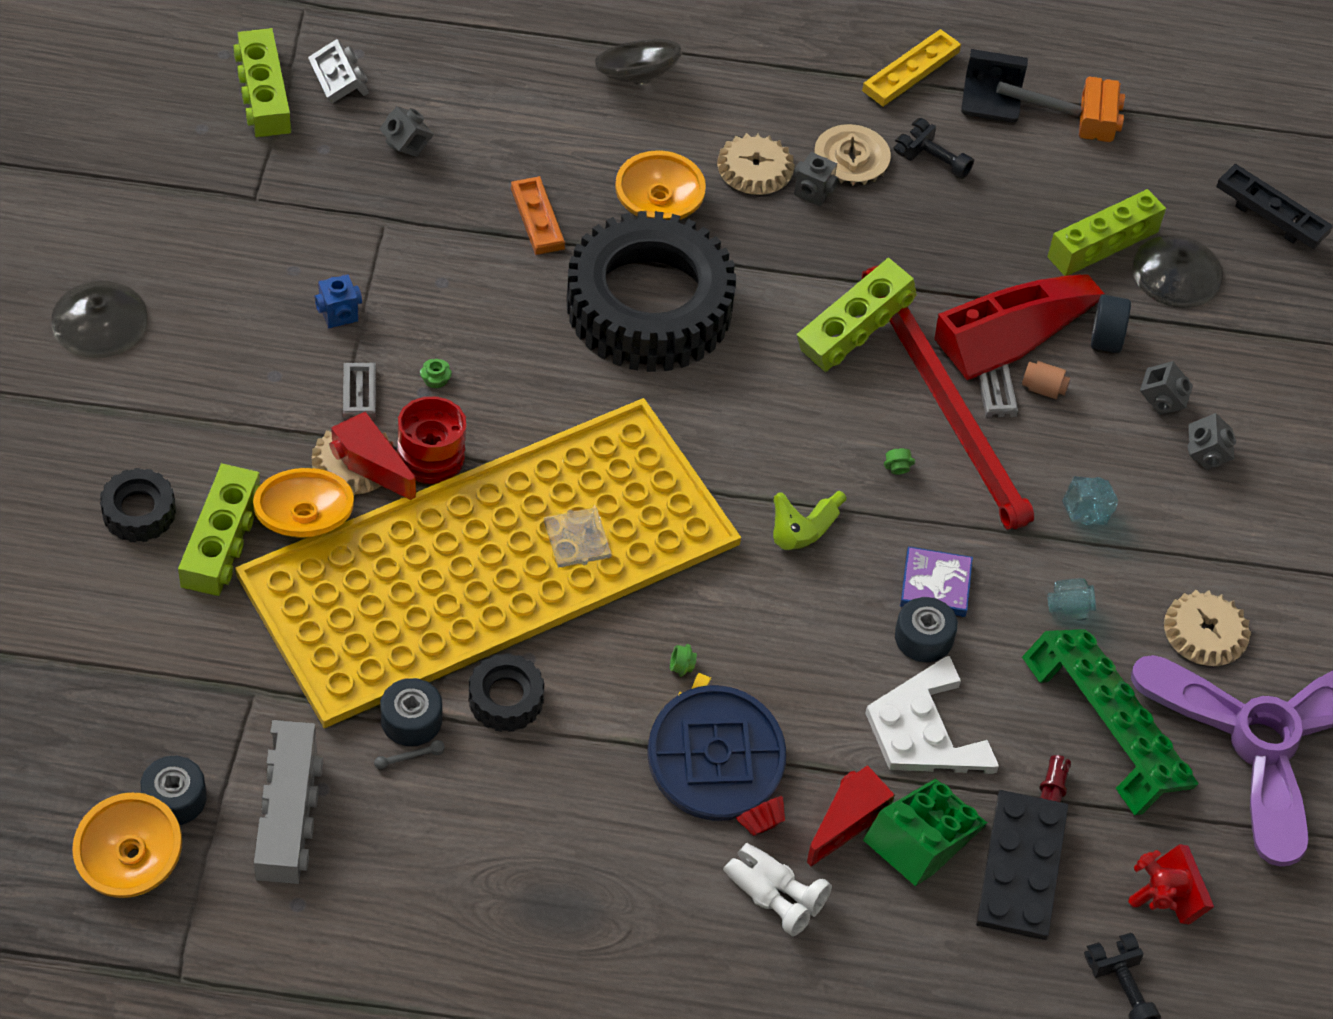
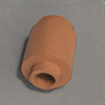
[1022,361,1070,400]

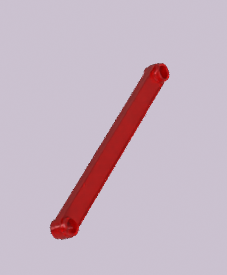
[862,265,1034,530]

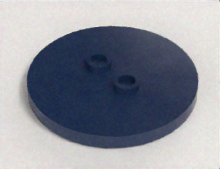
[647,685,786,821]

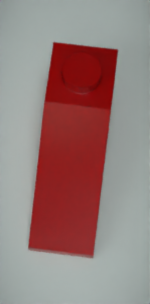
[329,412,416,500]
[807,765,895,867]

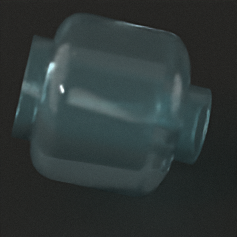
[1047,578,1096,622]

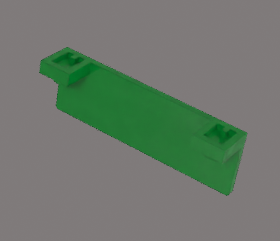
[1022,629,1199,815]

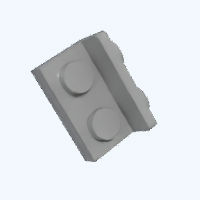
[308,39,369,104]

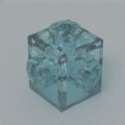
[1062,476,1118,525]

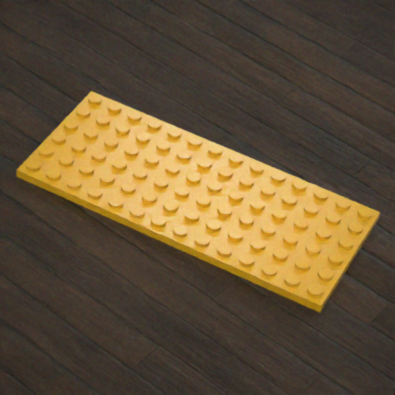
[235,398,741,729]

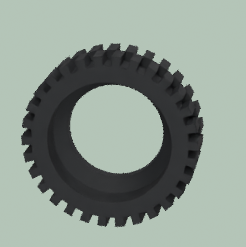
[567,211,736,372]

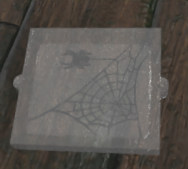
[544,507,611,568]

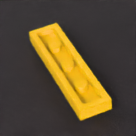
[862,29,961,107]

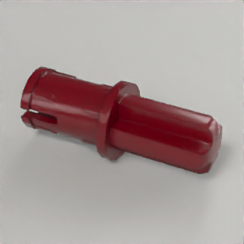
[1039,755,1071,802]

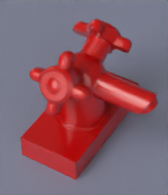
[1128,844,1214,925]

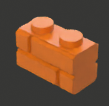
[1079,76,1125,142]

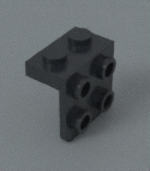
[961,49,1028,123]

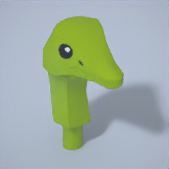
[773,491,847,550]

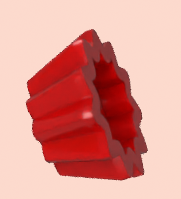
[736,796,785,836]

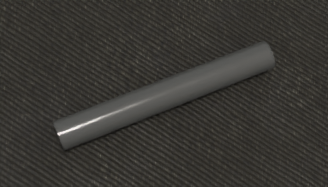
[996,82,1082,117]

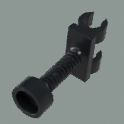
[893,118,974,179]
[1084,932,1161,1019]

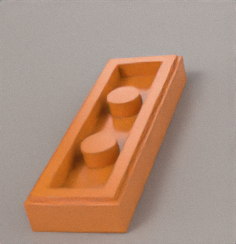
[511,176,565,255]

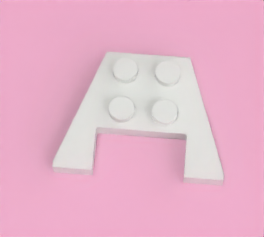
[865,656,999,774]

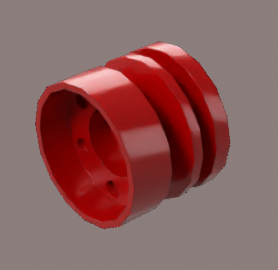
[397,397,466,484]

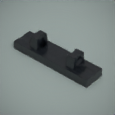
[1216,163,1333,249]

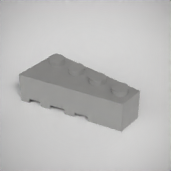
[254,720,323,884]

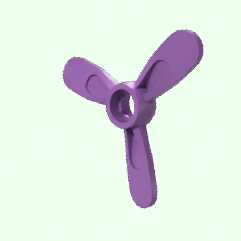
[1131,655,1333,866]

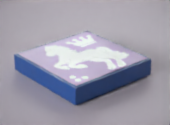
[900,546,973,617]

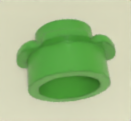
[420,359,452,388]
[884,448,915,475]
[670,644,697,677]

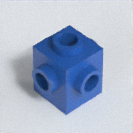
[314,274,362,328]

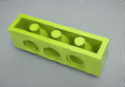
[233,28,291,137]
[1047,189,1166,276]
[797,257,917,372]
[178,463,260,596]

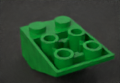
[863,778,988,886]

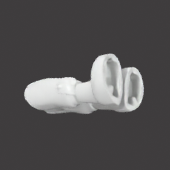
[723,843,832,936]

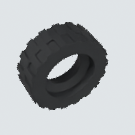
[100,468,176,543]
[468,653,544,732]

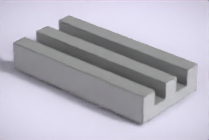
[343,363,376,420]
[977,364,1018,418]

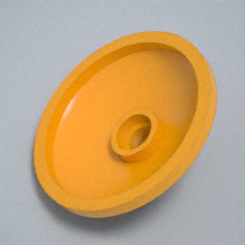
[615,151,706,220]
[253,468,354,538]
[72,792,182,898]

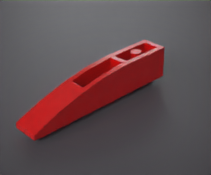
[934,274,1105,380]

